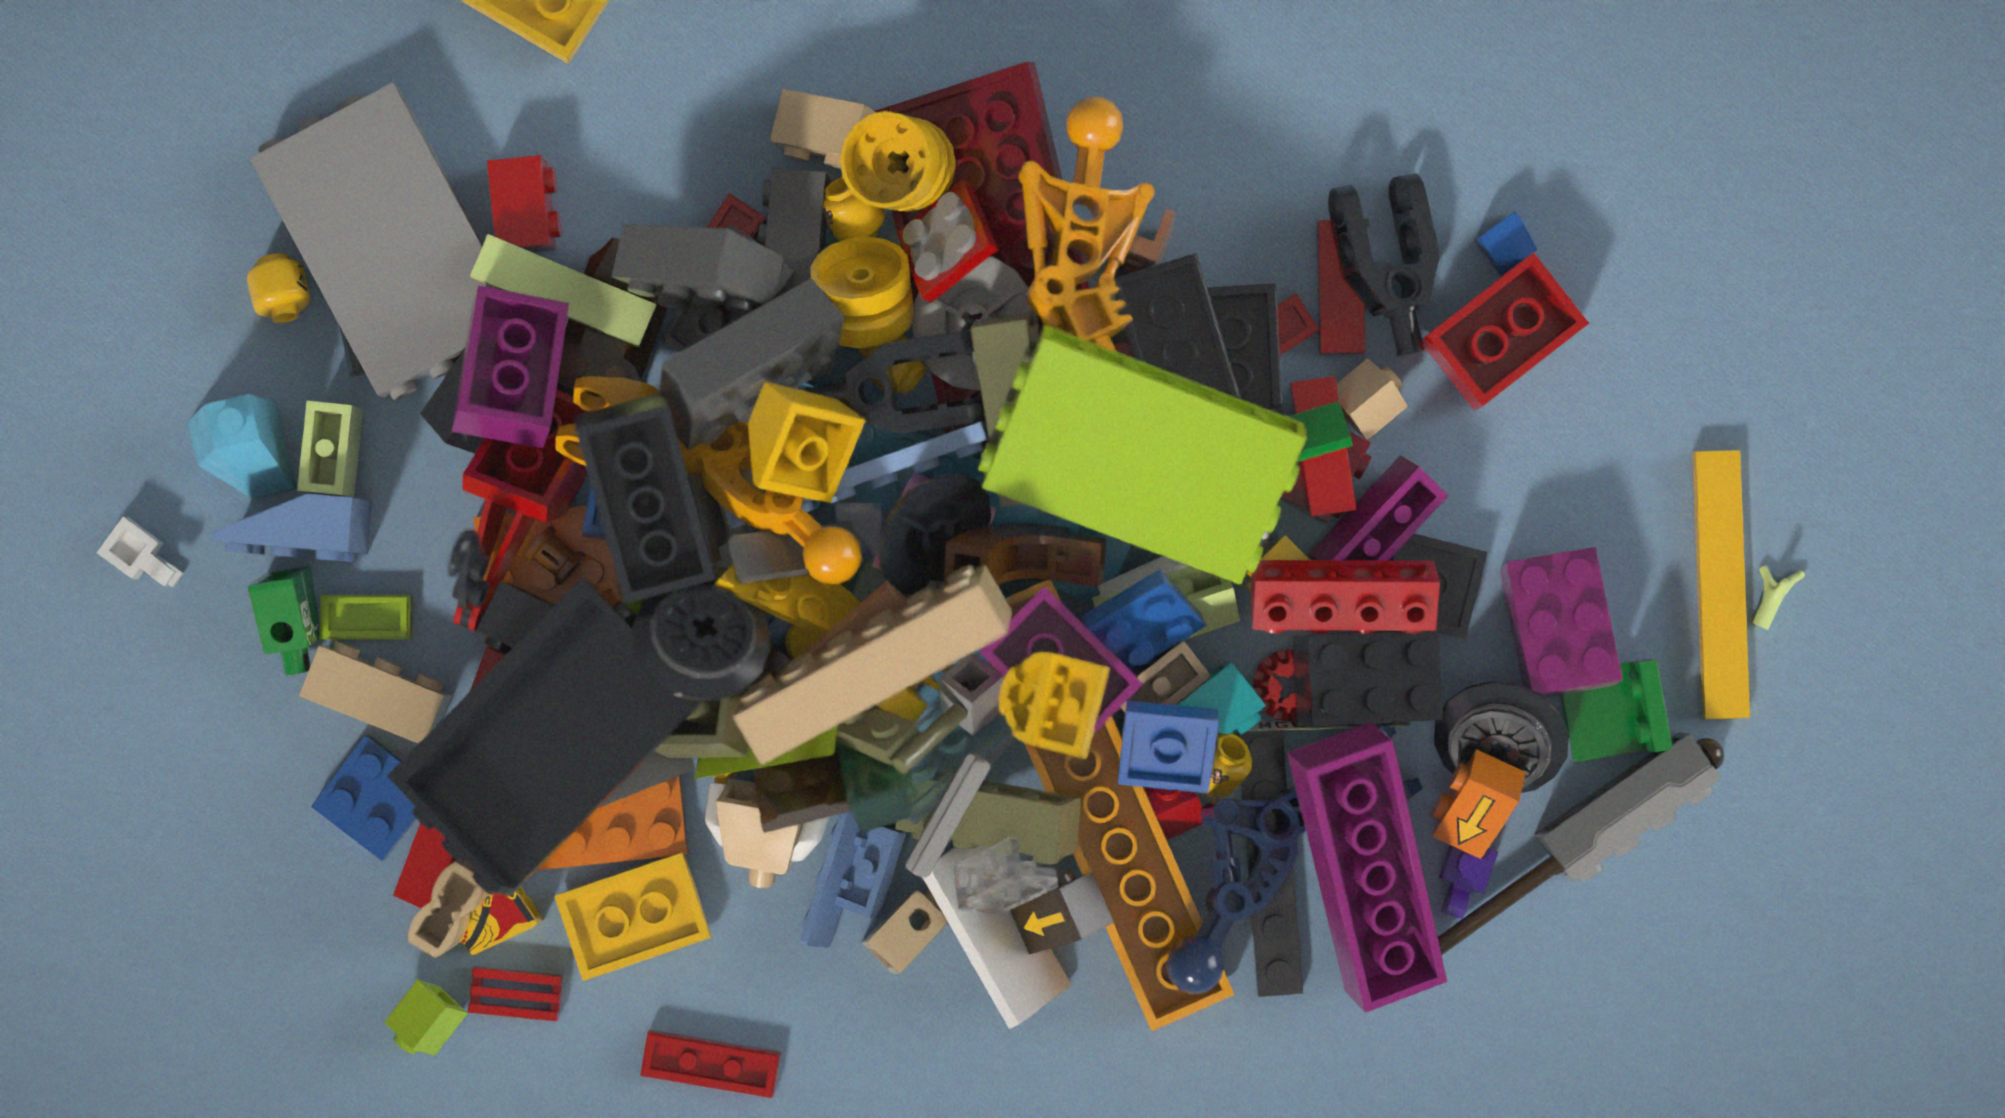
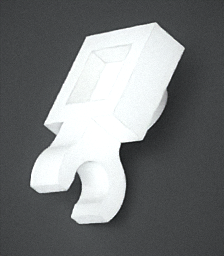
[97,517,184,588]

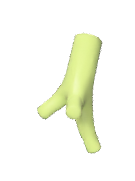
[1752,566,1805,630]

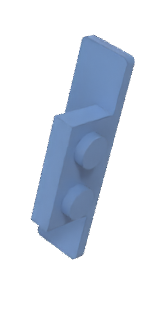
[800,771,906,948]

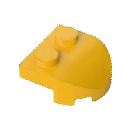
[999,652,1110,759]

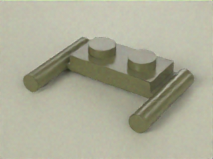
[836,704,967,773]

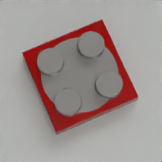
[896,179,999,303]

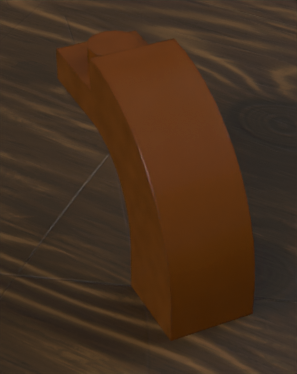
[944,524,1107,587]

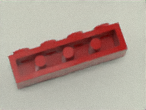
[1250,560,1440,634]

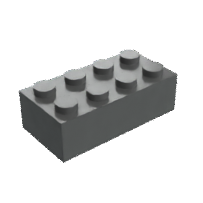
[658,278,845,451]

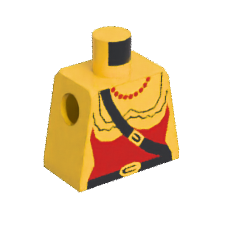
[443,886,545,956]

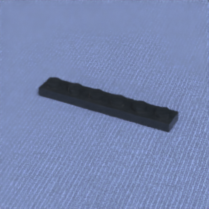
[1236,730,1303,997]

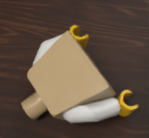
[705,771,830,888]

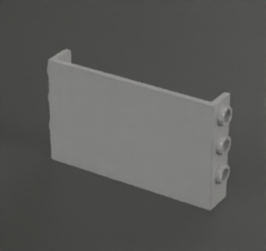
[249,82,497,401]

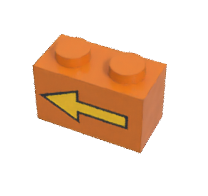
[1431,749,1526,859]

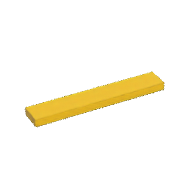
[1692,450,1750,719]

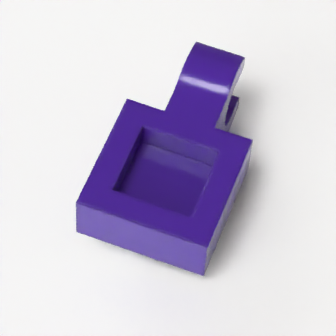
[1439,845,1499,919]

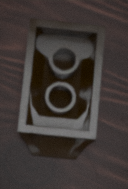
[557,237,668,397]
[753,742,853,833]

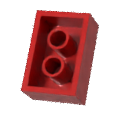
[1422,252,1589,410]

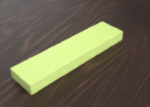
[470,234,656,347]

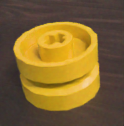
[810,237,914,348]

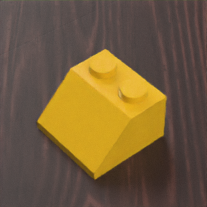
[748,382,865,503]

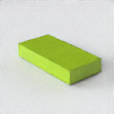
[320,595,413,639]

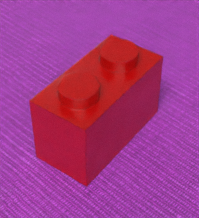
[487,155,562,252]

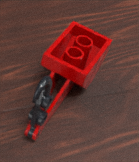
[448,390,587,632]

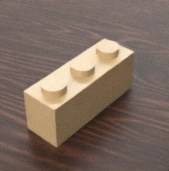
[299,640,453,743]

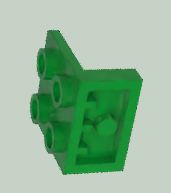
[1561,659,1673,762]

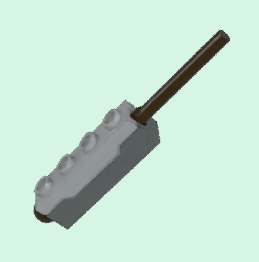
[1438,732,1724,955]

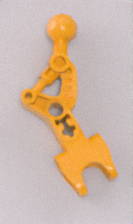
[556,376,862,584]

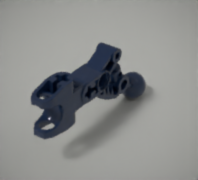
[1166,723,1423,995]

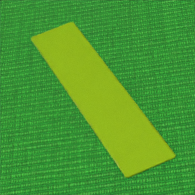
[695,724,838,779]

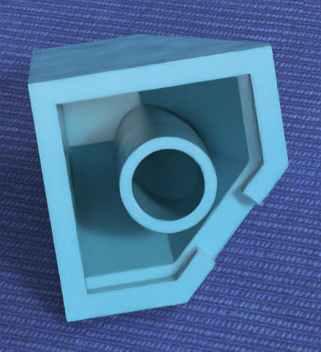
[188,394,297,499]

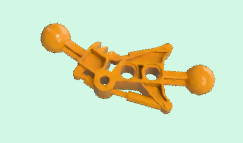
[1019,96,1155,352]

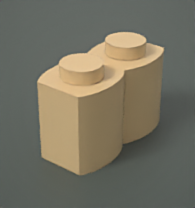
[408,859,488,958]

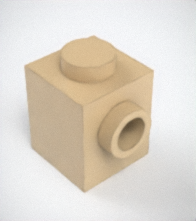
[1337,358,1408,440]

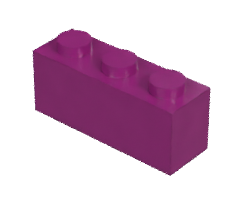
[1309,455,1449,561]

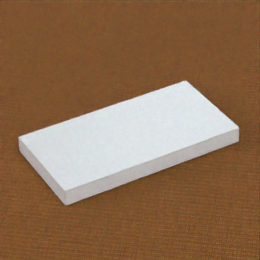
[923,845,1071,1029]

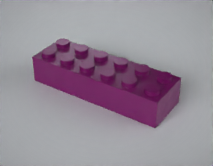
[1287,722,1448,1013]

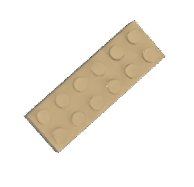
[733,565,1012,765]

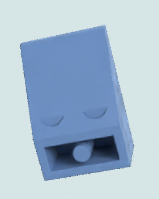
[211,494,372,562]

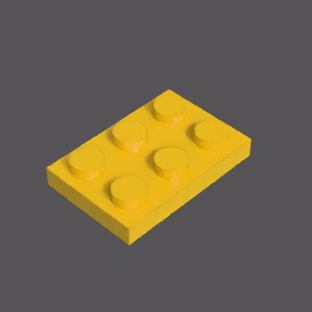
[554,852,712,981]

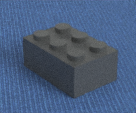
[611,224,784,314]

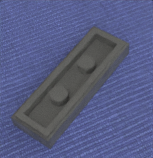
[726,521,865,583]

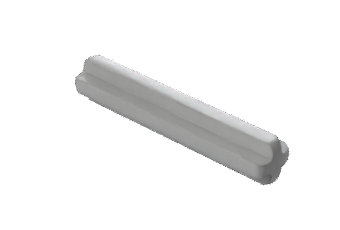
[906,752,991,878]

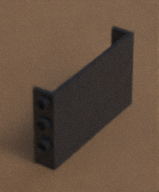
[387,578,703,896]

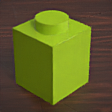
[384,979,468,1056]

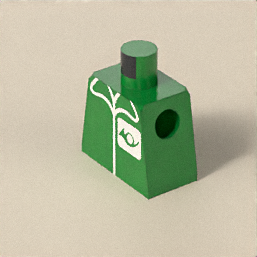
[247,566,320,675]

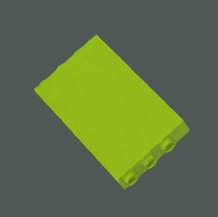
[978,325,1306,585]

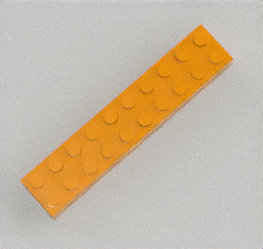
[982,579,1235,1031]

